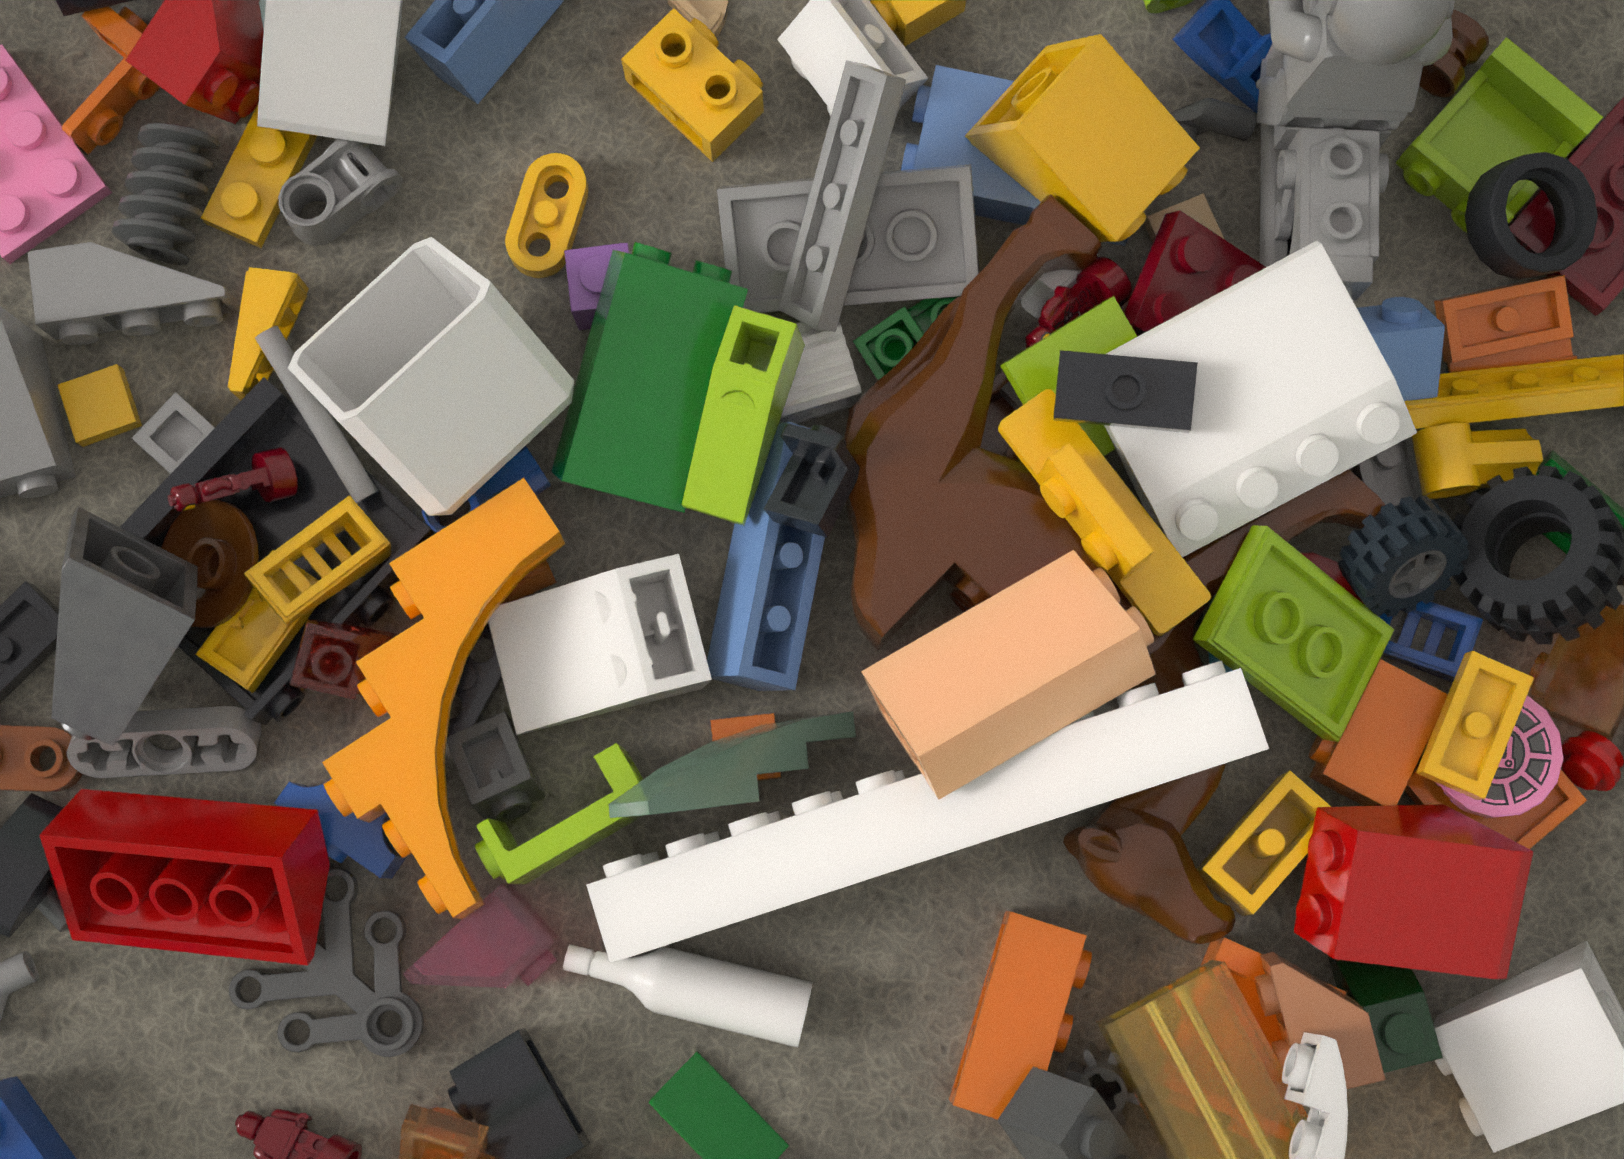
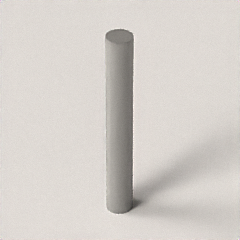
[255,326,378,503]

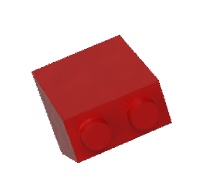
[1294,804,1534,979]

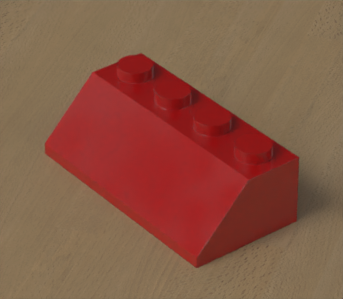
[39,789,330,966]

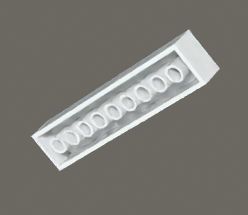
[586,661,1269,963]

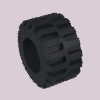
[1452,465,1624,644]

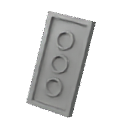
[717,164,980,313]

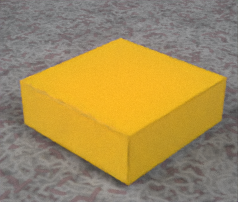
[57,364,142,447]

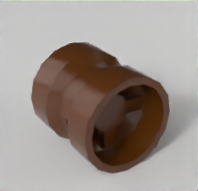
[1419,10,1489,98]

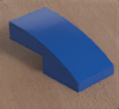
[1172,0,1272,114]

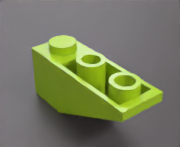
[682,305,805,526]

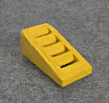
[228,267,309,401]
[244,495,391,626]

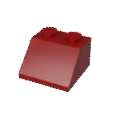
[125,0,264,124]

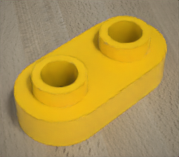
[505,153,589,278]

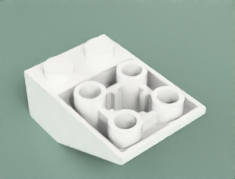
[488,554,712,736]

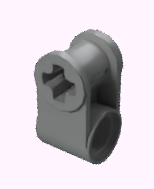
[278,139,403,246]

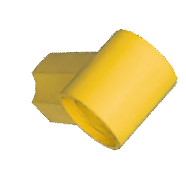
[1411,423,1543,499]

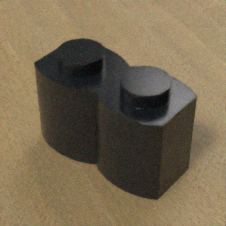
[448,1028,590,1159]

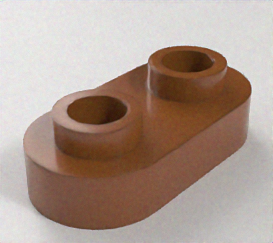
[0,725,83,792]

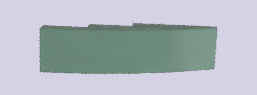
[608,711,856,818]

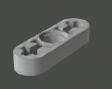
[67,706,262,778]

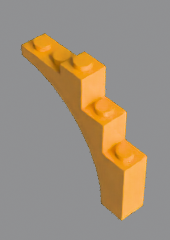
[322,478,565,919]

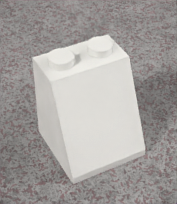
[257,0,403,146]
[1433,941,1624,1153]

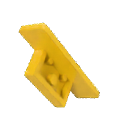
[998,389,1211,636]

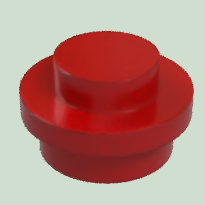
[1561,731,1624,791]

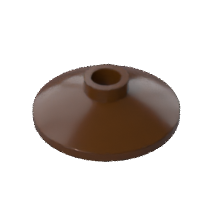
[161,500,259,628]

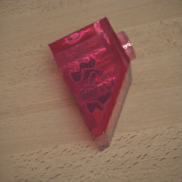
[403,883,562,988]

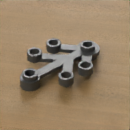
[229,869,424,1057]

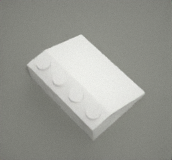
[1104,241,1417,557]

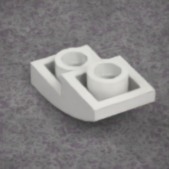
[1282,1032,1348,1159]

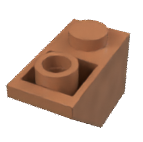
[1254,952,1385,1089]

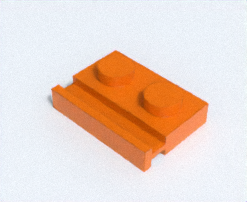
[1434,275,1577,373]

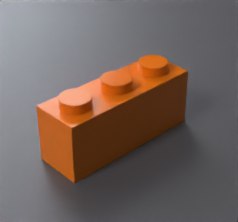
[949,911,1092,1120]

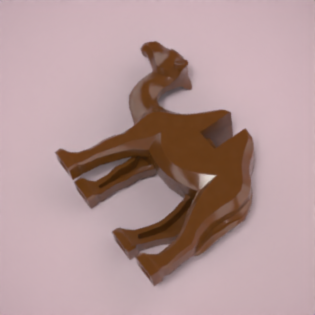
[844,195,1386,945]

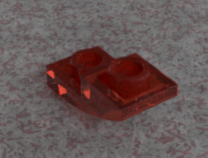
[290,620,399,700]

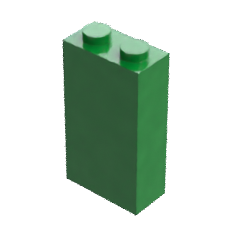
[551,242,748,513]

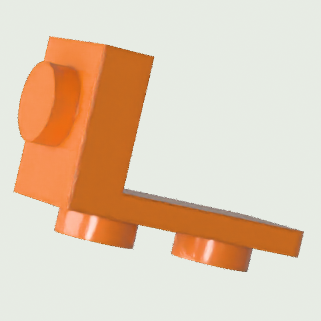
[62,6,160,155]

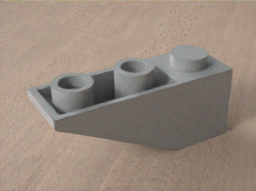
[28,242,240,346]

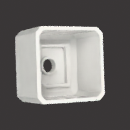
[288,237,574,516]

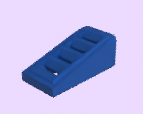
[1366,601,1483,682]

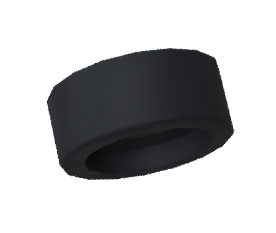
[1465,152,1598,280]

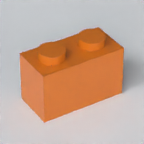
[1308,659,1448,806]

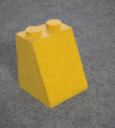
[965,34,1200,242]

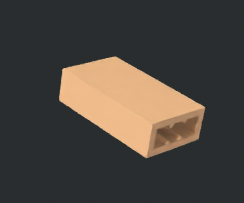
[861,550,1156,800]

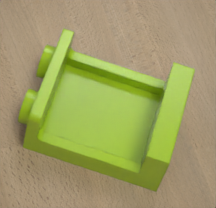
[1396,37,1603,233]
[475,743,644,885]

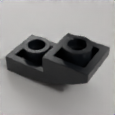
[0,793,63,938]

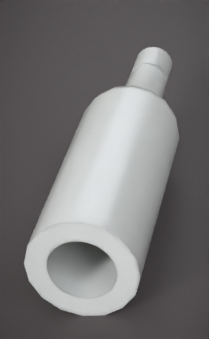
[563,944,813,1048]

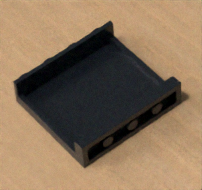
[120,377,436,725]

